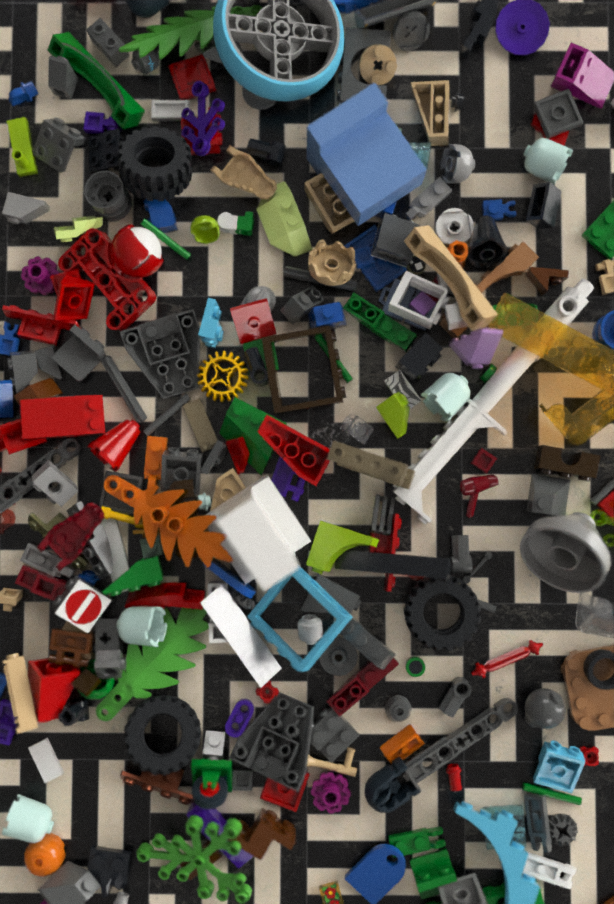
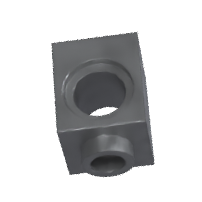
[94,650,127,679]

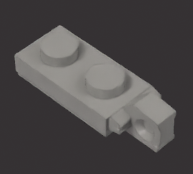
[405,177,452,221]
[20,543,76,578]

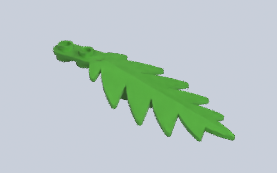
[119,5,262,60]
[96,607,209,722]

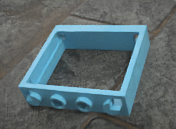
[247,566,352,672]

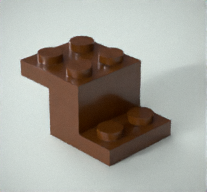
[228,808,296,861]

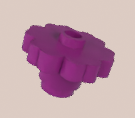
[21,256,60,296]
[311,771,351,814]

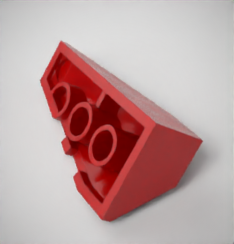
[257,414,330,486]

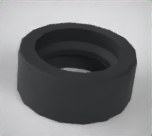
[583,649,614,690]

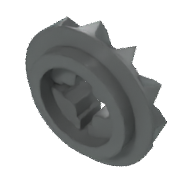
[229,587,256,610]
[549,814,578,847]

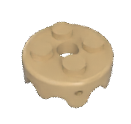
[308,239,356,286]

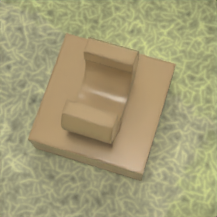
[0,588,23,612]

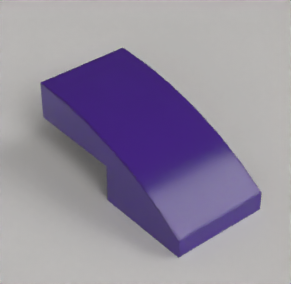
[0,699,17,745]

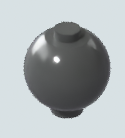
[524,688,565,729]

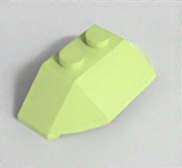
[256,181,312,257]

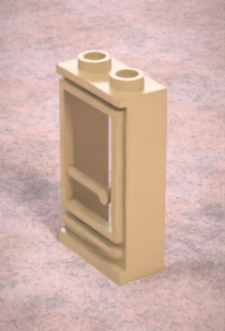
[3,653,38,734]

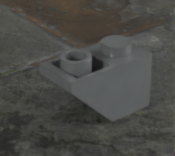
[48,55,78,100]
[280,286,325,325]
[7,350,38,394]

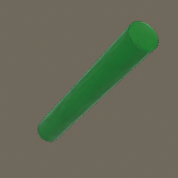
[140,218,191,260]
[314,334,353,383]
[522,783,582,805]

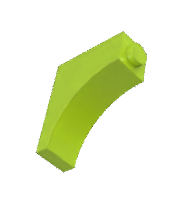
[306,520,379,574]

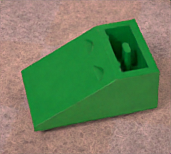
[103,555,164,597]

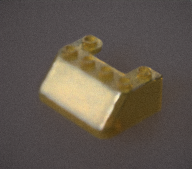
[539,355,614,446]

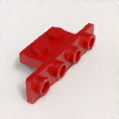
[2,305,80,346]
[0,418,47,455]
[369,514,401,592]

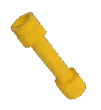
[101,506,144,530]

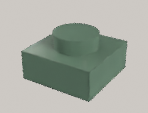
[140,535,164,558]

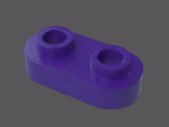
[225,699,254,738]

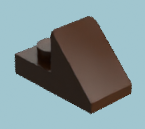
[526,267,569,295]

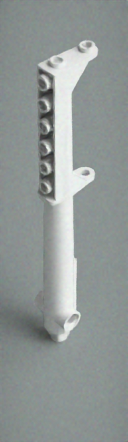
[393,279,594,525]

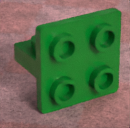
[410,848,457,899]

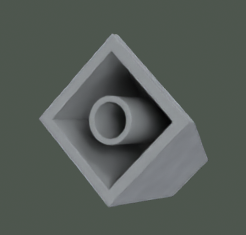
[438,873,487,904]

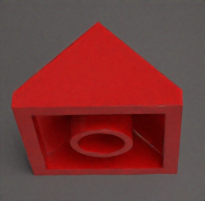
[53,275,95,320]

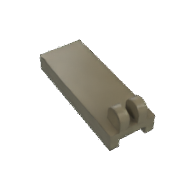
[183,398,218,453]

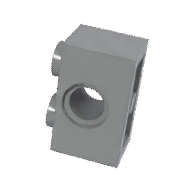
[32,460,78,507]

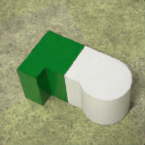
[217,211,254,236]

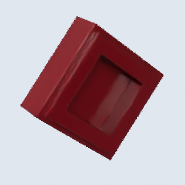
[470,448,497,474]

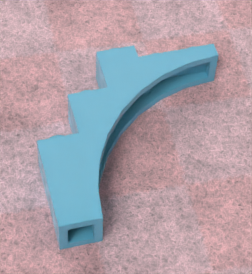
[453,801,540,904]

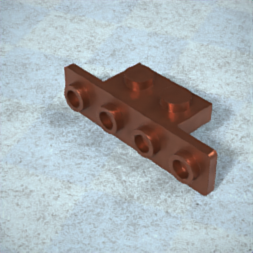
[120,769,194,805]

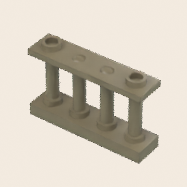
[327,440,416,490]

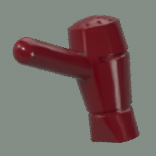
[460,475,499,518]

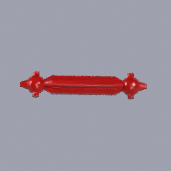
[471,640,543,678]

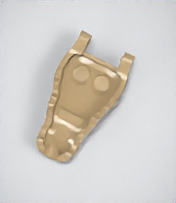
[210,145,277,200]

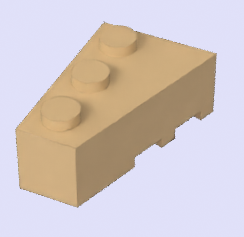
[411,80,450,146]

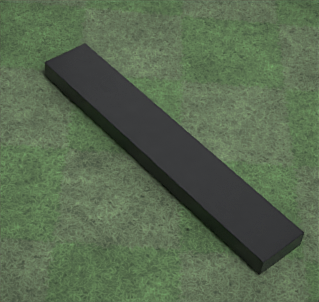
[335,550,450,579]

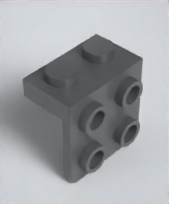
[33,117,86,173]
[52,325,106,382]

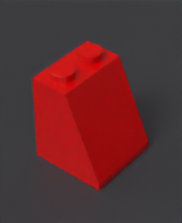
[27,655,80,723]

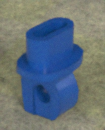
[9,81,39,106]

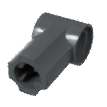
[450,535,472,573]
[438,677,471,718]

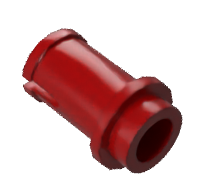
[446,763,462,791]

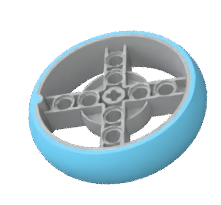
[213,0,344,101]

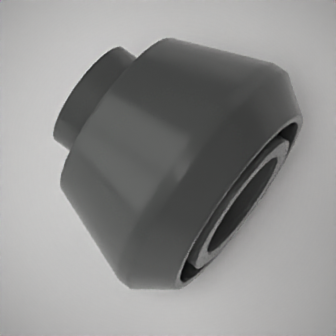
[385,695,411,722]

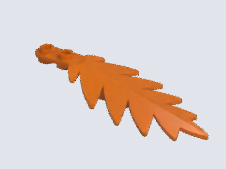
[104,475,233,568]

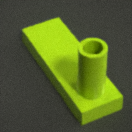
[7,117,38,177]

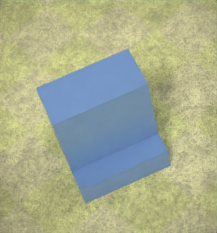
[307,83,427,226]

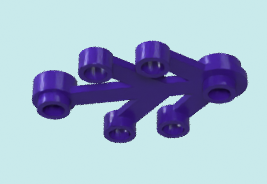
[181,81,225,156]

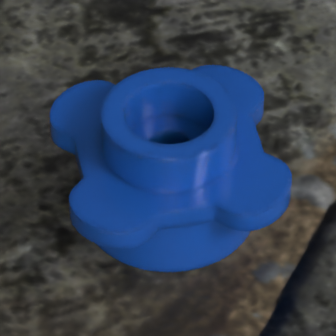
[78,570,100,586]

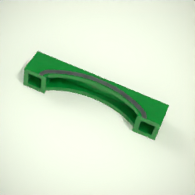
[47,32,145,129]

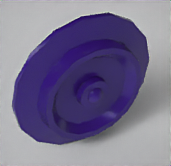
[495,0,550,55]

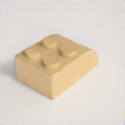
[304,173,354,234]

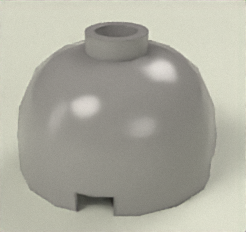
[441,144,475,184]

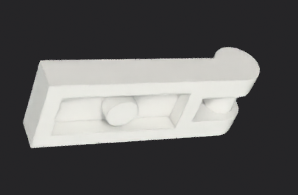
[522,852,577,889]

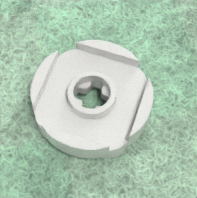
[435,208,474,246]

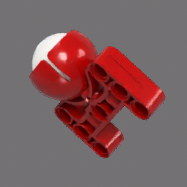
[58,224,164,331]

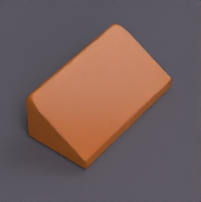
[380,725,425,764]

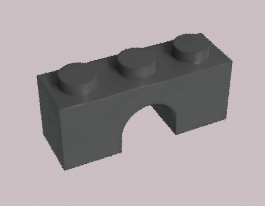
[340,616,396,670]

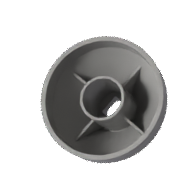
[520,512,611,593]

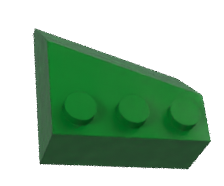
[219,397,287,476]

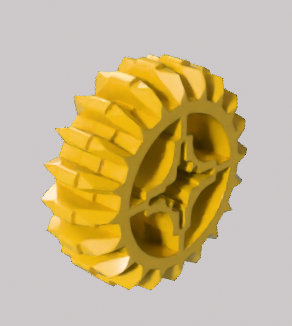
[197,351,249,403]

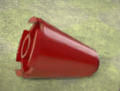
[87,419,140,472]

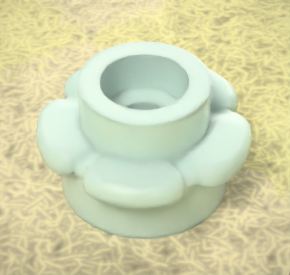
[197,492,211,511]

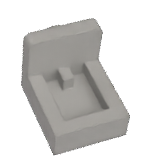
[203,730,226,760]

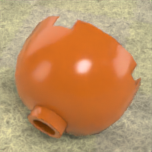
[24,833,66,877]

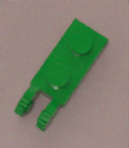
[388,827,446,858]

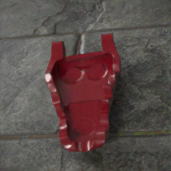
[36,503,104,571]

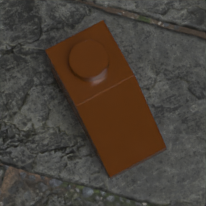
[14,377,62,405]

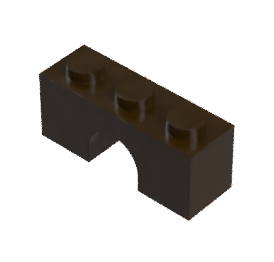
[534,445,600,482]

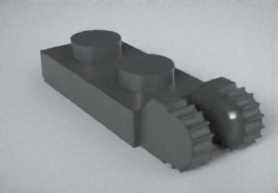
[524,793,552,853]

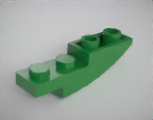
[343,293,417,352]

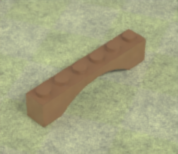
[439,242,539,338]

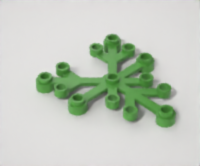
[136,815,252,904]

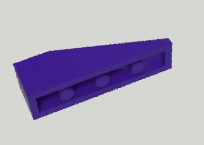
[186,802,253,869]

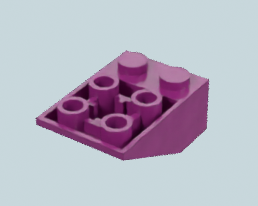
[550,42,614,109]

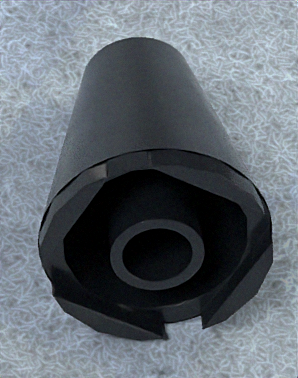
[468,216,507,269]

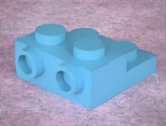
[198,298,224,348]
[533,741,585,793]

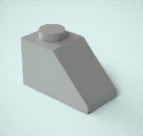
[2,192,50,225]

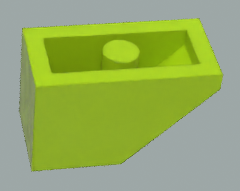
[376,392,410,439]

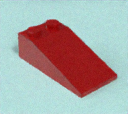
[20,395,105,439]

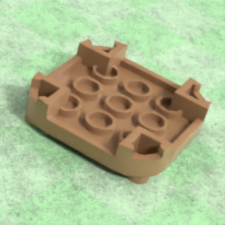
[561,644,614,731]

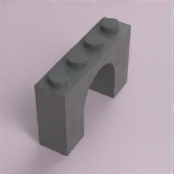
[337,27,391,105]

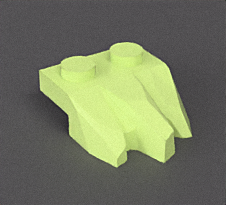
[54,216,103,242]

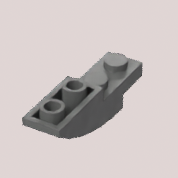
[66,501,113,580]

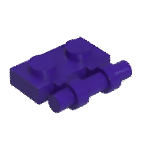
[271,456,306,501]

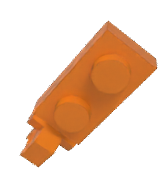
[144,436,168,489]

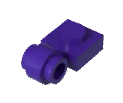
[83,111,121,134]

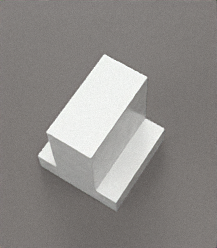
[206,474,311,591]

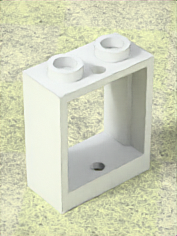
[388,271,449,330]

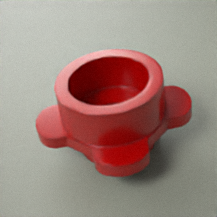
[256,680,279,704]
[580,746,599,766]

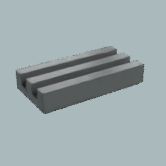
[370,494,395,536]

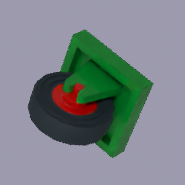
[191,759,233,810]

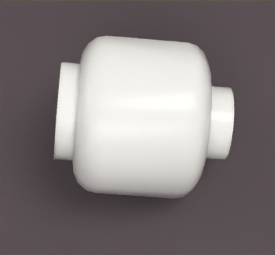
[297,614,323,645]

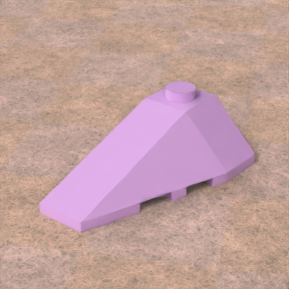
[449,328,503,370]

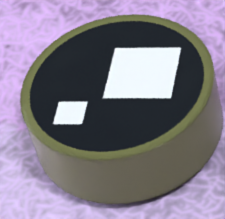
[407,255,426,275]

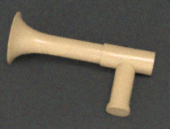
[307,747,357,777]

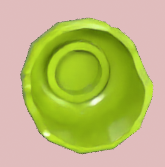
[190,215,219,244]

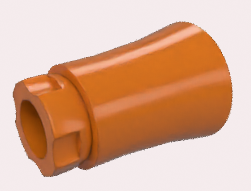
[447,240,468,269]

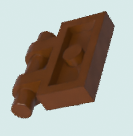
[48,628,93,668]

